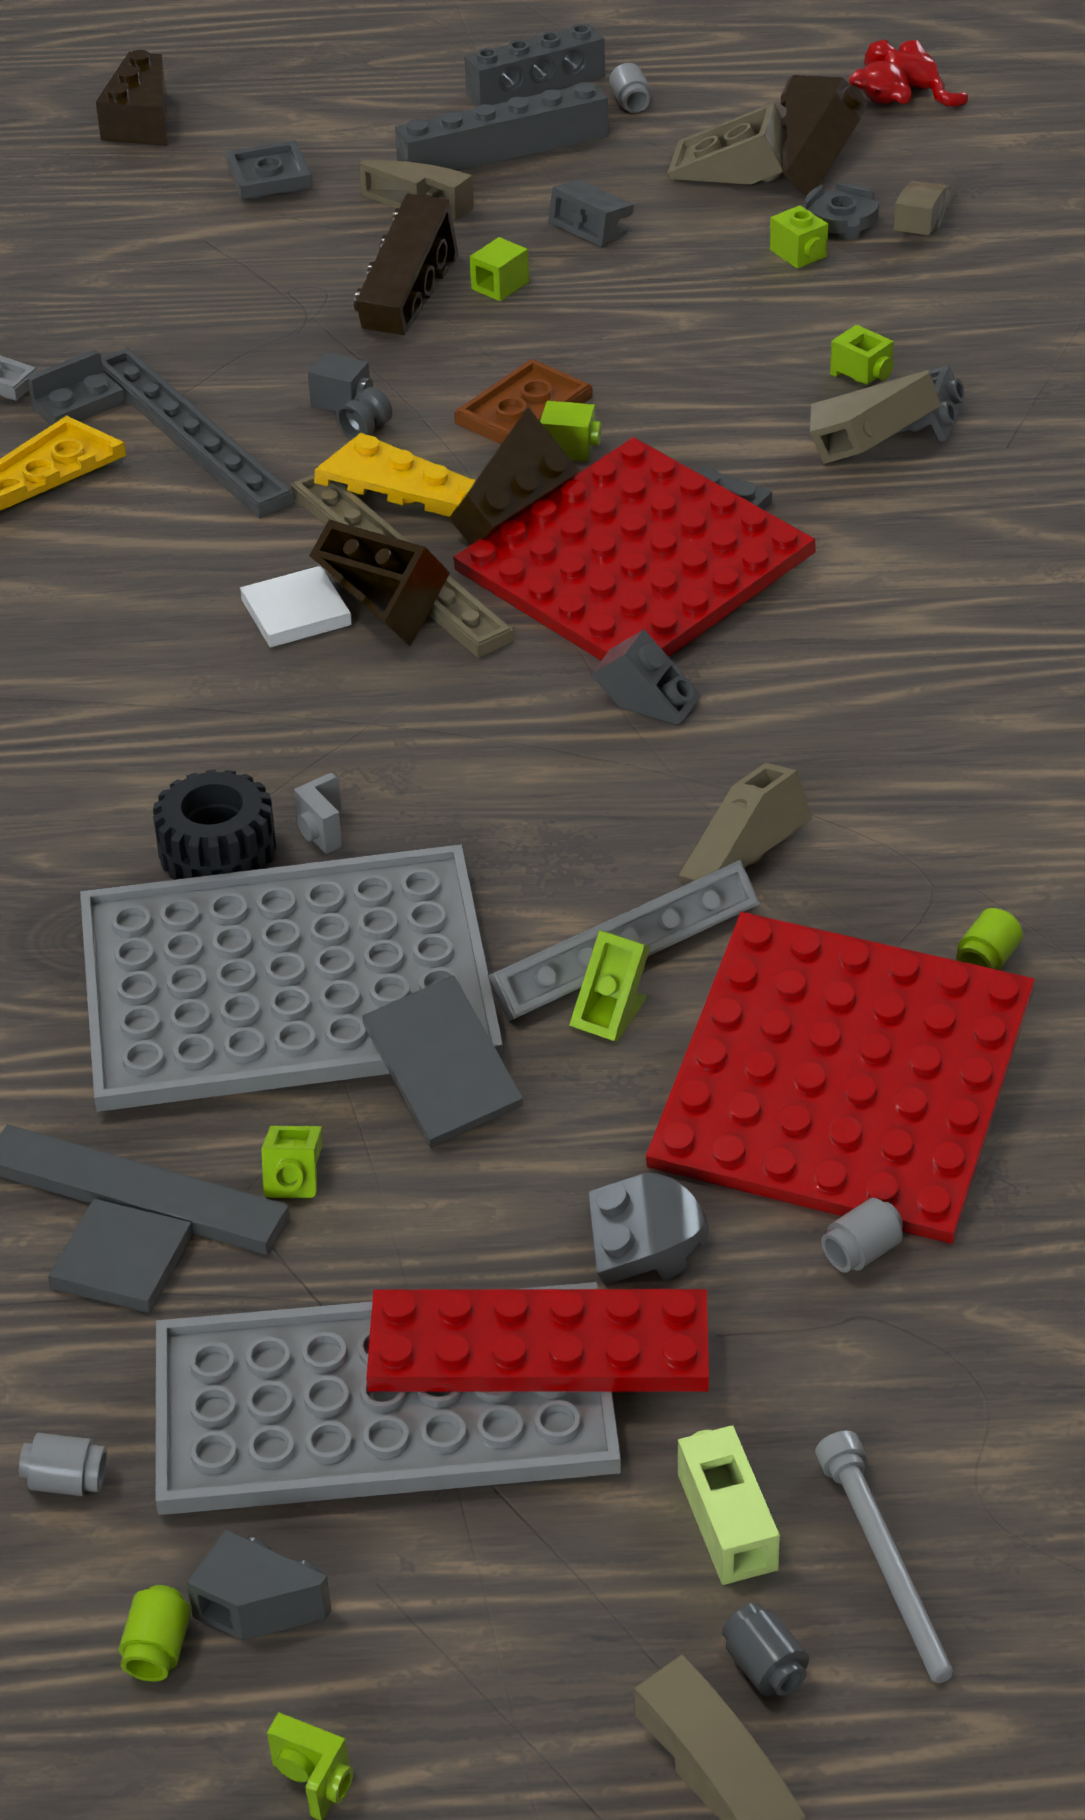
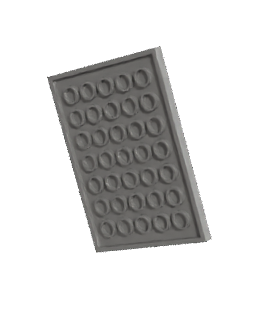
[80,844,503,1112]

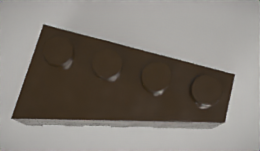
[354,193,459,335]

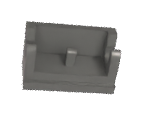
[548,180,634,248]

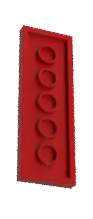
[366,1289,709,1392]

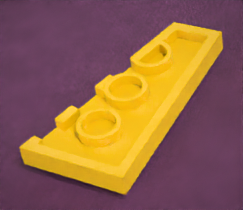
[0,415,126,511]
[314,433,475,517]

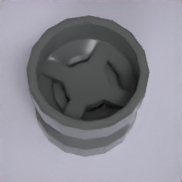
[336,387,393,439]

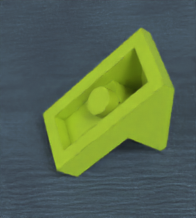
[569,930,651,1041]

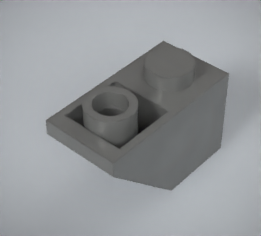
[591,629,702,725]
[186,1530,332,1641]

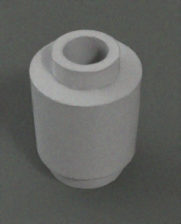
[609,63,651,113]
[821,1198,903,1272]
[19,1432,107,1497]

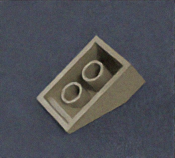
[667,102,787,185]

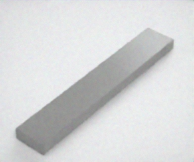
[488,860,760,1021]

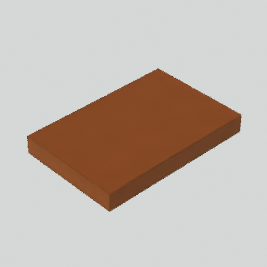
[454,359,593,444]

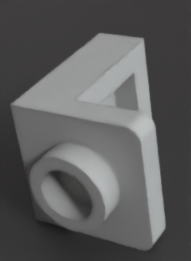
[294,773,342,855]

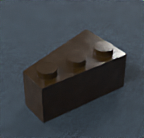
[96,50,168,146]
[449,407,580,545]
[309,519,450,646]

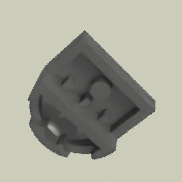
[589,1173,709,1286]

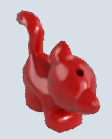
[849,40,968,107]

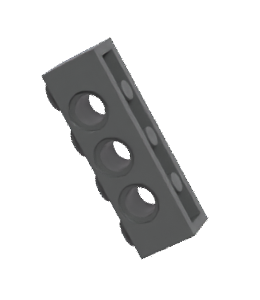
[464,24,605,106]

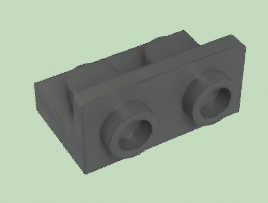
[28,350,125,425]
[897,365,965,442]

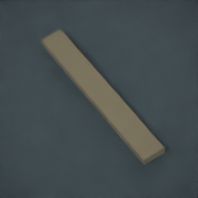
[290,474,514,658]

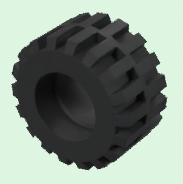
[153,769,276,880]

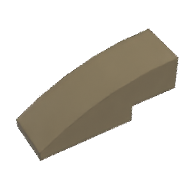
[359,160,474,220]
[893,180,955,236]
[634,1654,806,1820]

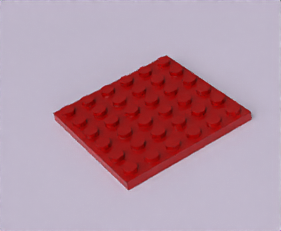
[453,437,816,660]
[646,912,1035,1244]

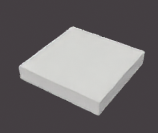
[240,566,352,647]

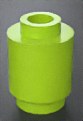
[956,908,1023,970]
[118,1585,192,1682]

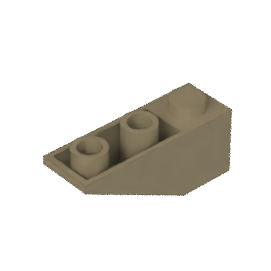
[810,370,941,464]
[678,763,812,884]

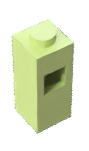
[678,1425,780,1585]

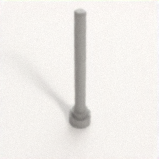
[815,1430,954,1683]

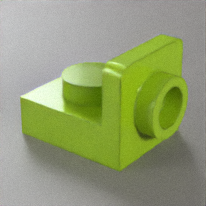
[261,1126,323,1198]
[267,1712,354,1820]

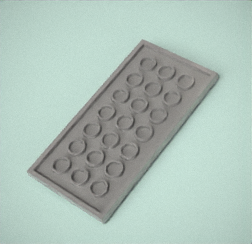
[156,1282,621,1515]

